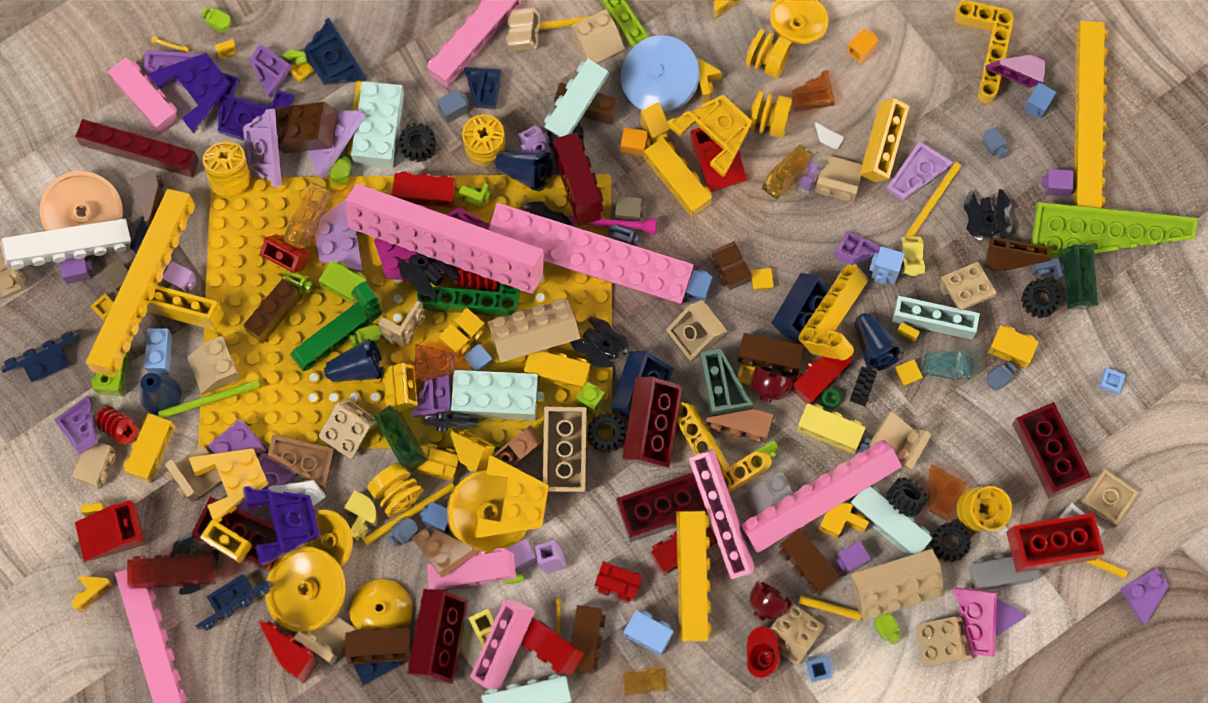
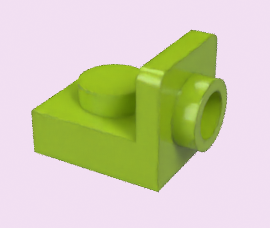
[459,183,492,208]
[753,440,779,474]

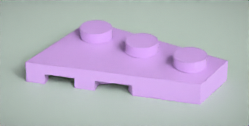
[886,141,953,201]

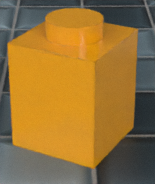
[846,28,879,64]
[621,127,651,157]

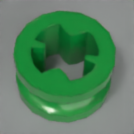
[821,389,840,409]

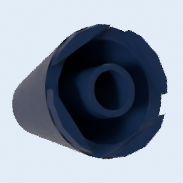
[495,151,553,192]
[854,313,904,371]
[324,339,384,382]
[140,373,181,415]

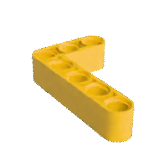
[954,0,1014,104]
[799,264,868,360]
[677,402,772,493]

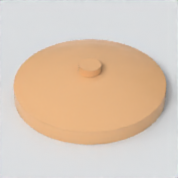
[39,171,123,231]

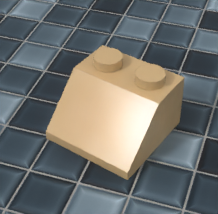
[571,9,625,64]
[666,300,728,361]
[187,336,241,395]

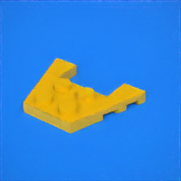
[667,95,752,177]
[189,449,268,523]
[476,456,549,538]

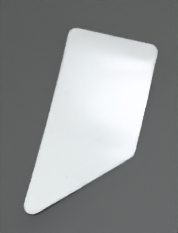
[815,122,844,150]

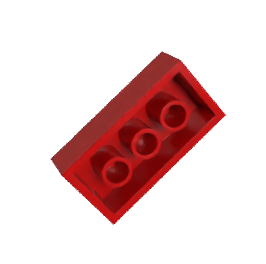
[1006,513,1105,573]

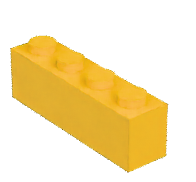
[859,98,909,183]
[644,137,712,218]
[147,286,224,331]

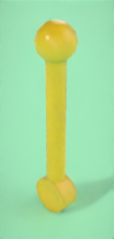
[151,36,189,53]
[556,598,563,637]

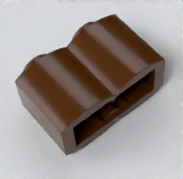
[710,241,752,290]

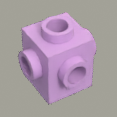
[518,125,551,152]

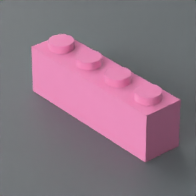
[108,58,179,134]
[427,548,516,591]
[470,600,535,688]

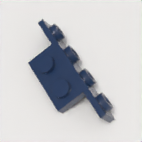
[1,330,79,383]
[195,574,274,631]

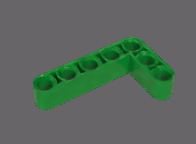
[290,282,383,372]
[417,283,520,317]

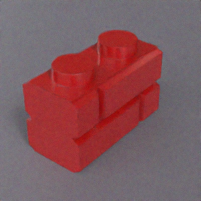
[260,234,310,273]
[594,562,643,603]

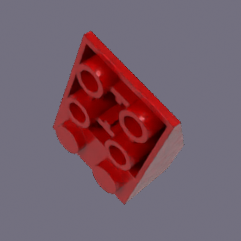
[690,128,747,192]
[75,500,146,562]
[259,620,319,684]

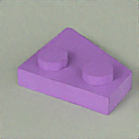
[208,419,267,454]

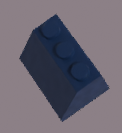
[771,273,830,345]
[610,351,674,417]

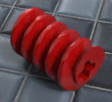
[457,268,500,292]
[95,406,139,445]

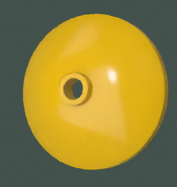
[770,0,828,45]
[301,510,353,568]
[349,579,413,631]

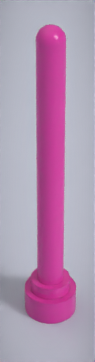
[565,215,656,235]

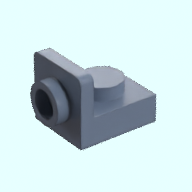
[1031,257,1065,283]

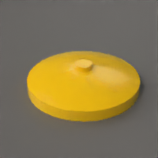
[447,470,527,554]
[265,547,345,633]

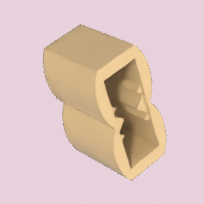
[506,7,540,51]

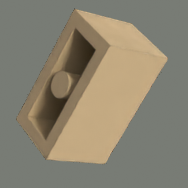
[72,441,116,489]

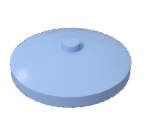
[621,35,700,114]

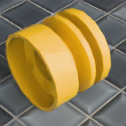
[745,28,793,80]
[749,91,792,139]
[462,114,506,166]
[203,142,251,196]
[367,462,424,517]
[957,486,1012,531]

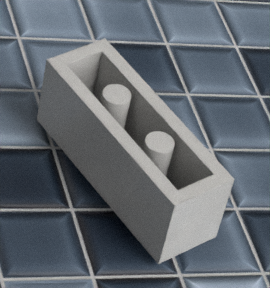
[968,555,1040,591]

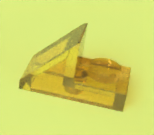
[623,668,668,696]

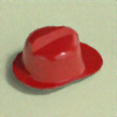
[747,626,781,678]

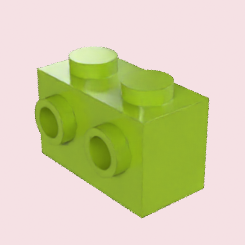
[318,260,368,305]
[91,354,129,397]

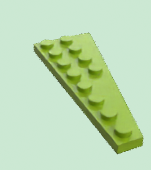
[1031,202,1198,259]

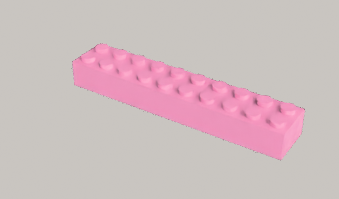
[345,184,544,294]
[489,203,694,305]

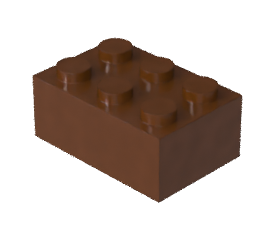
[275,102,339,153]

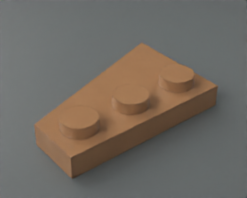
[267,435,334,490]
[411,526,477,578]

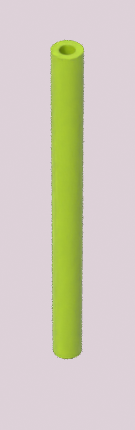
[158,380,260,418]

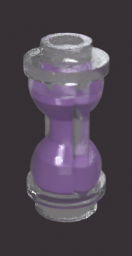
[795,151,829,197]

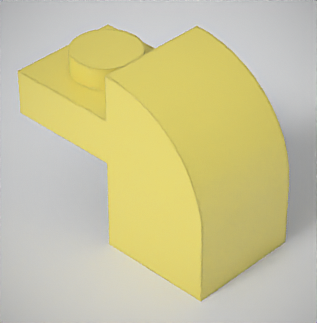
[900,236,925,276]
[344,490,378,542]
[468,608,494,649]

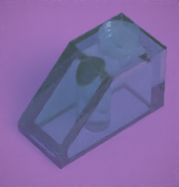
[922,351,973,380]

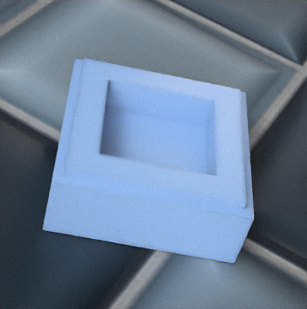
[463,344,493,371]
[1099,368,1126,395]

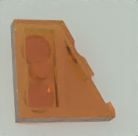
[792,70,835,112]
[414,344,455,383]
[928,464,967,521]

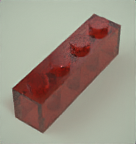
[127,552,216,589]

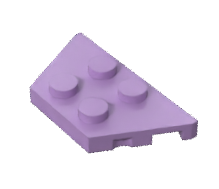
[243,108,282,187]
[308,110,366,179]
[313,199,363,273]

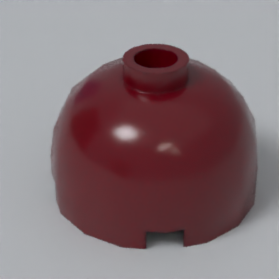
[751,367,794,403]
[749,580,793,621]

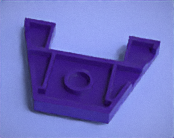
[148,53,231,134]
[218,72,295,141]
[243,486,320,566]

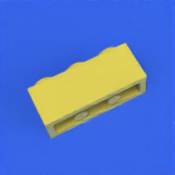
[797,403,866,454]

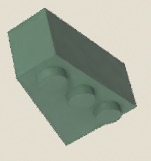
[700,349,753,417]

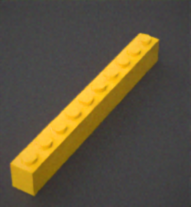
[1073,21,1108,208]
[86,189,195,378]

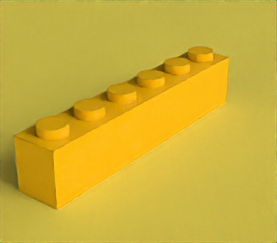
[676,511,711,641]

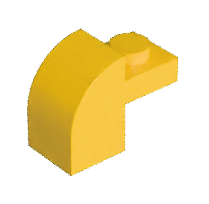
[818,503,869,539]

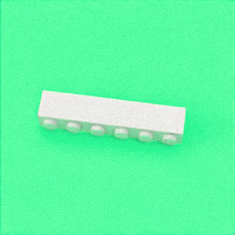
[1,218,131,269]

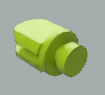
[201,7,231,33]
[330,156,352,186]
[282,270,314,293]
[349,325,381,347]
[874,613,902,645]

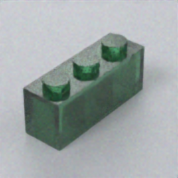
[1063,245,1098,310]
[374,405,428,472]

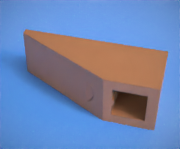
[706,409,773,444]
[482,425,544,471]

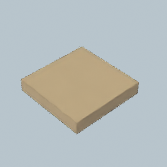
[1080,469,1140,527]

